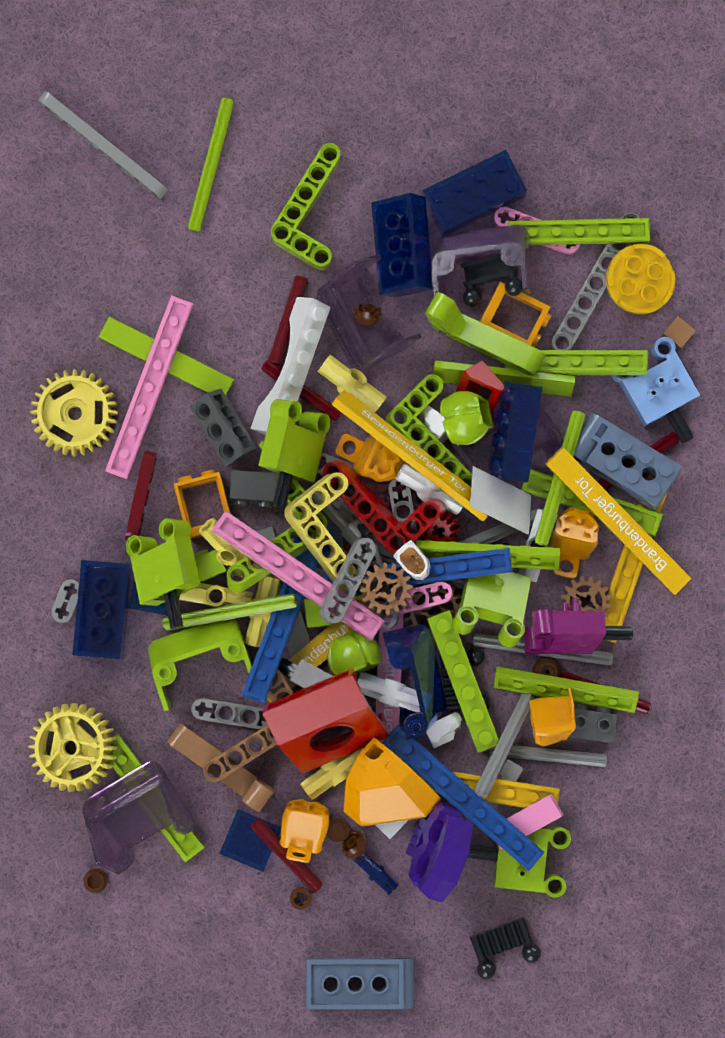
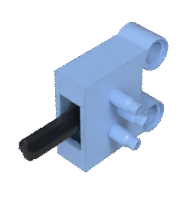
[611,337,700,443]

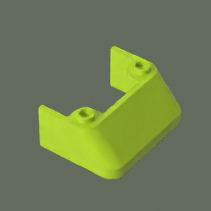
[148,619,253,711]

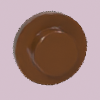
[326,818,349,842]
[83,868,108,893]

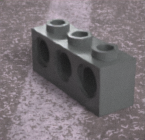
[190,389,257,467]

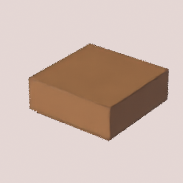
[662,316,696,349]

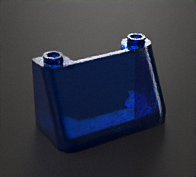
[382,625,446,740]

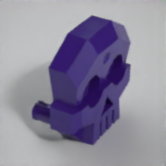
[406,802,473,902]

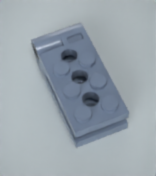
[573,413,682,511]
[306,958,415,1010]

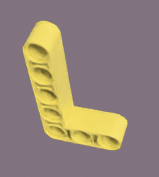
[284,473,366,600]

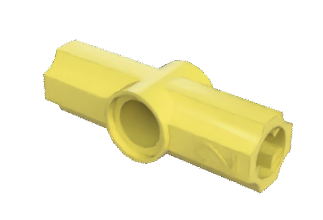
[317,355,386,413]
[199,518,261,579]
[245,575,282,647]
[179,583,253,607]
[300,748,364,800]

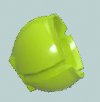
[440,391,494,445]
[327,631,383,676]

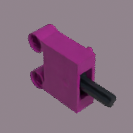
[524,598,633,655]

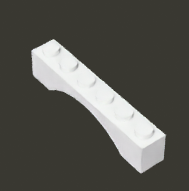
[250,297,331,435]

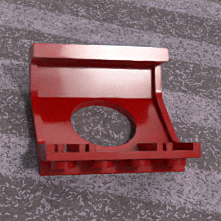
[262,668,390,774]

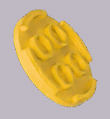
[606,244,675,315]

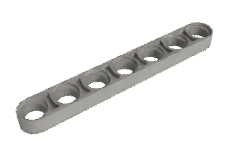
[37,91,168,200]
[551,213,640,350]

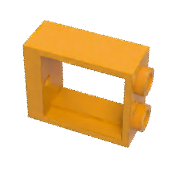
[480,282,552,347]
[174,469,231,540]

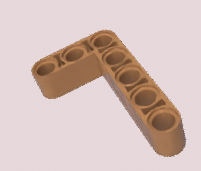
[203,670,293,782]
[167,722,275,812]

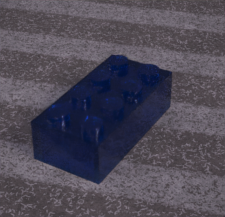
[422,150,527,238]
[371,193,434,298]
[489,381,542,482]
[72,560,132,660]

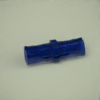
[354,852,399,896]

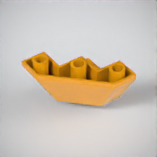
[343,737,441,827]

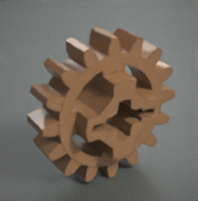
[360,563,413,616]
[561,576,612,617]

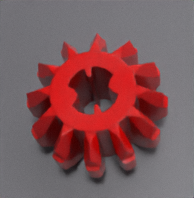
[422,510,461,542]

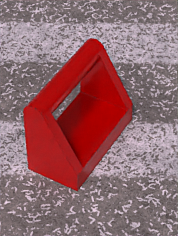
[456,361,504,416]

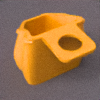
[335,434,405,482]
[549,507,599,579]
[529,688,576,747]
[279,799,329,863]

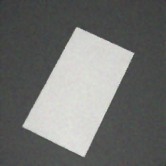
[470,466,531,535]

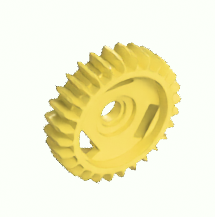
[30,369,118,456]
[28,703,117,792]

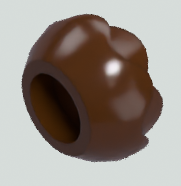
[353,303,382,326]
[532,657,562,678]
[341,830,368,858]

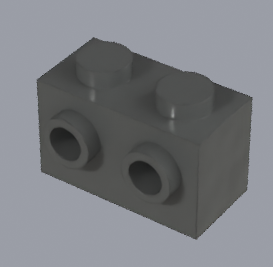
[230,470,279,509]
[569,704,617,743]

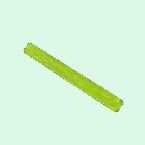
[188,98,234,232]
[535,411,585,546]
[162,594,297,631]

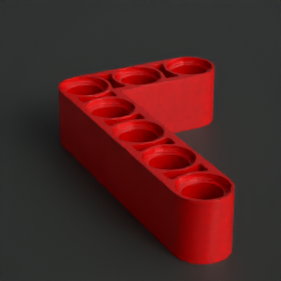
[322,460,446,554]

